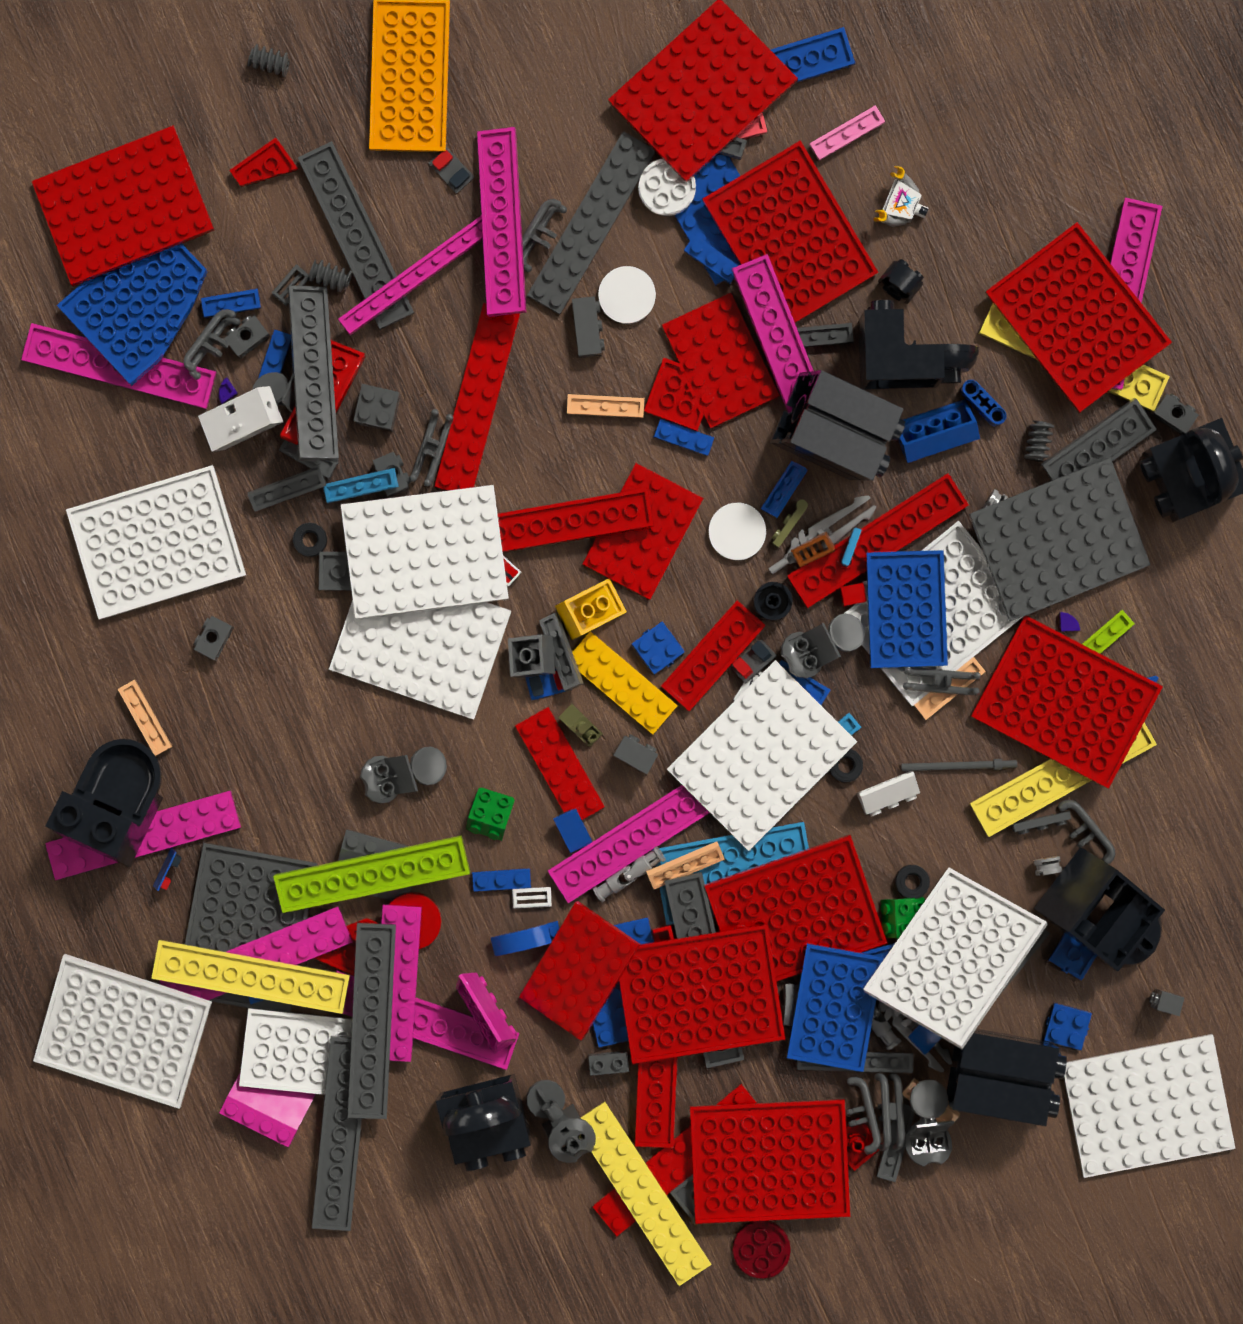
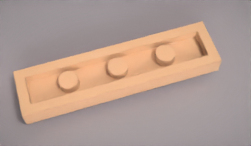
[567,394,644,418]
[914,657,986,720]
[118,680,173,756]
[646,842,725,889]

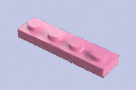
[809,105,885,161]

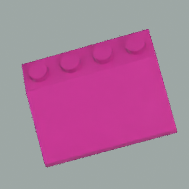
[456,973,517,1054]
[219,1072,316,1147]

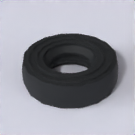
[293,522,327,557]
[830,749,863,782]
[895,865,930,899]

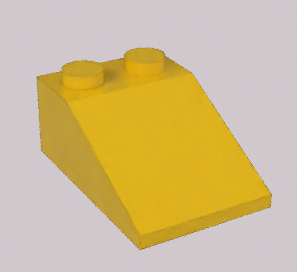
[555,578,626,640]

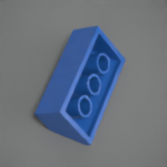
[898,399,980,463]

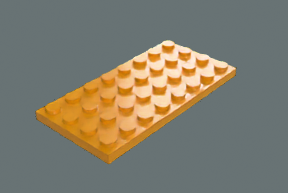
[369,0,450,152]

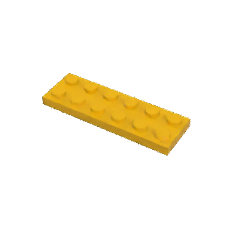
[572,631,678,734]

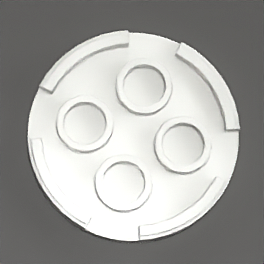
[638,159,696,216]
[598,266,656,324]
[709,503,766,560]

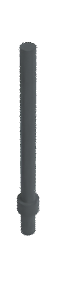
[901,759,1017,771]

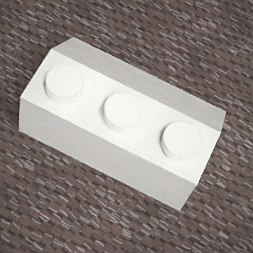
[857,771,920,816]

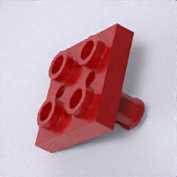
[846,1116,882,1171]

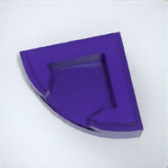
[219,377,238,404]
[1059,612,1080,632]

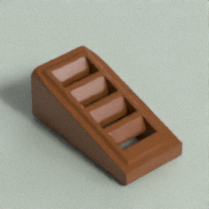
[791,532,835,567]

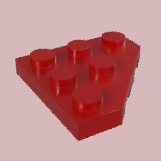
[644,358,704,431]
[315,918,381,976]

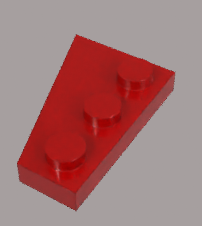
[229,138,299,187]

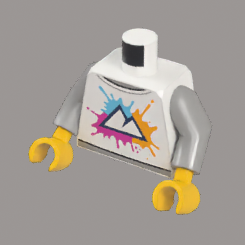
[873,166,929,227]

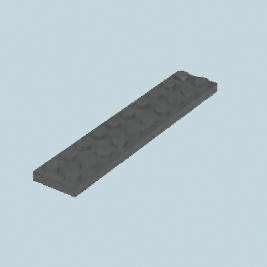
[527,131,656,315]
[298,141,415,330]
[288,286,339,462]
[664,872,744,1068]
[348,923,396,1119]
[312,1036,362,1231]

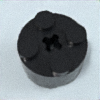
[878,259,924,304]
[753,582,793,621]

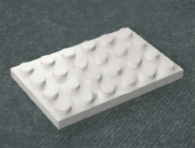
[239,1008,352,1095]

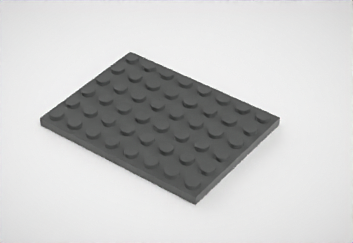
[969,458,1150,621]
[185,843,318,1012]

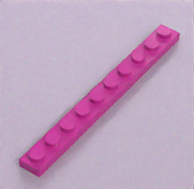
[338,215,483,336]

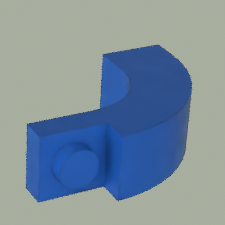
[491,921,560,956]

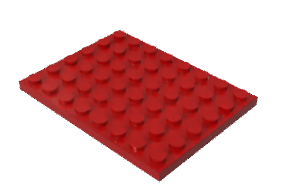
[608,0,798,183]
[32,125,215,287]
[702,140,879,322]
[985,222,1172,413]
[971,615,1163,789]
[705,834,887,981]
[619,924,785,1064]
[690,1099,850,1224]

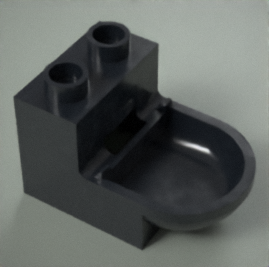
[858,300,979,390]
[1139,418,1243,523]
[45,739,163,867]
[1034,847,1165,971]
[436,1074,532,1171]

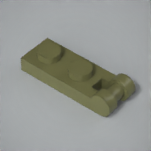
[771,500,808,549]

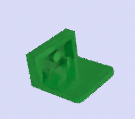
[466,788,515,841]
[880,897,925,938]

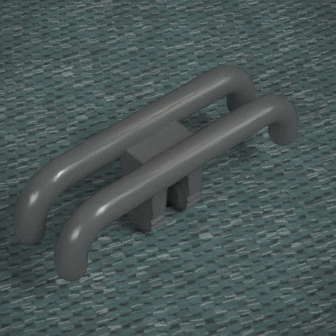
[522,199,567,272]
[183,309,241,380]
[409,409,454,487]
[903,667,981,695]
[1058,800,1116,864]
[875,1073,905,1151]
[845,1077,881,1155]

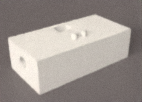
[198,386,283,452]

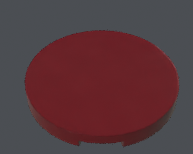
[733,1221,791,1278]

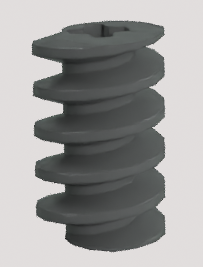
[247,44,290,77]
[309,259,352,293]
[1024,421,1054,462]

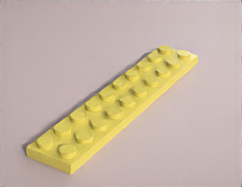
[979,303,1170,412]
[969,722,1157,837]
[152,940,350,1014]
[580,1101,711,1286]

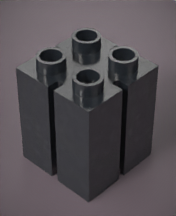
[770,370,905,481]
[946,1028,1067,1126]

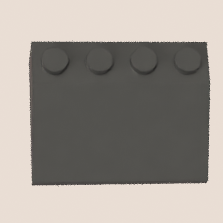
[338,829,412,901]

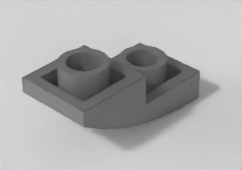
[781,984,800,1026]

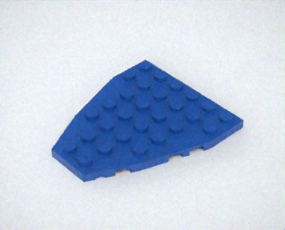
[57,244,208,386]

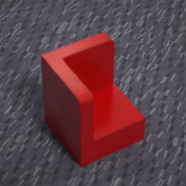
[839,583,867,607]
[652,925,674,942]

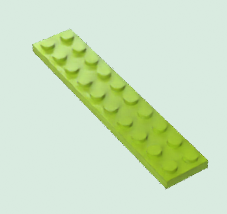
[273,835,470,913]

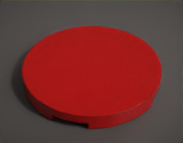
[389,892,442,949]

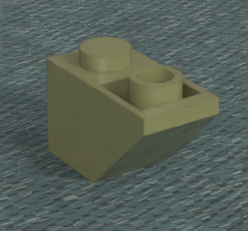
[558,704,603,748]

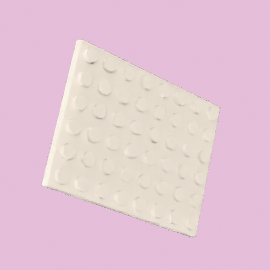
[66,465,246,620]
[341,485,509,619]
[844,521,1022,706]
[329,600,512,720]
[667,660,857,851]
[863,868,1047,1049]
[33,954,212,1109]
[1064,1034,1235,1178]

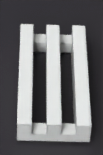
[512,887,552,908]

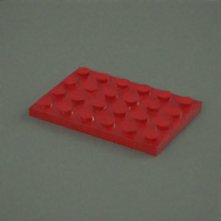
[662,293,780,429]
[583,463,704,600]
[519,901,641,1040]

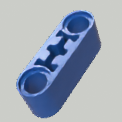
[960,380,1006,426]

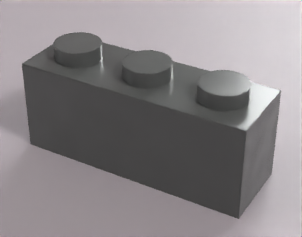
[572,296,605,358]

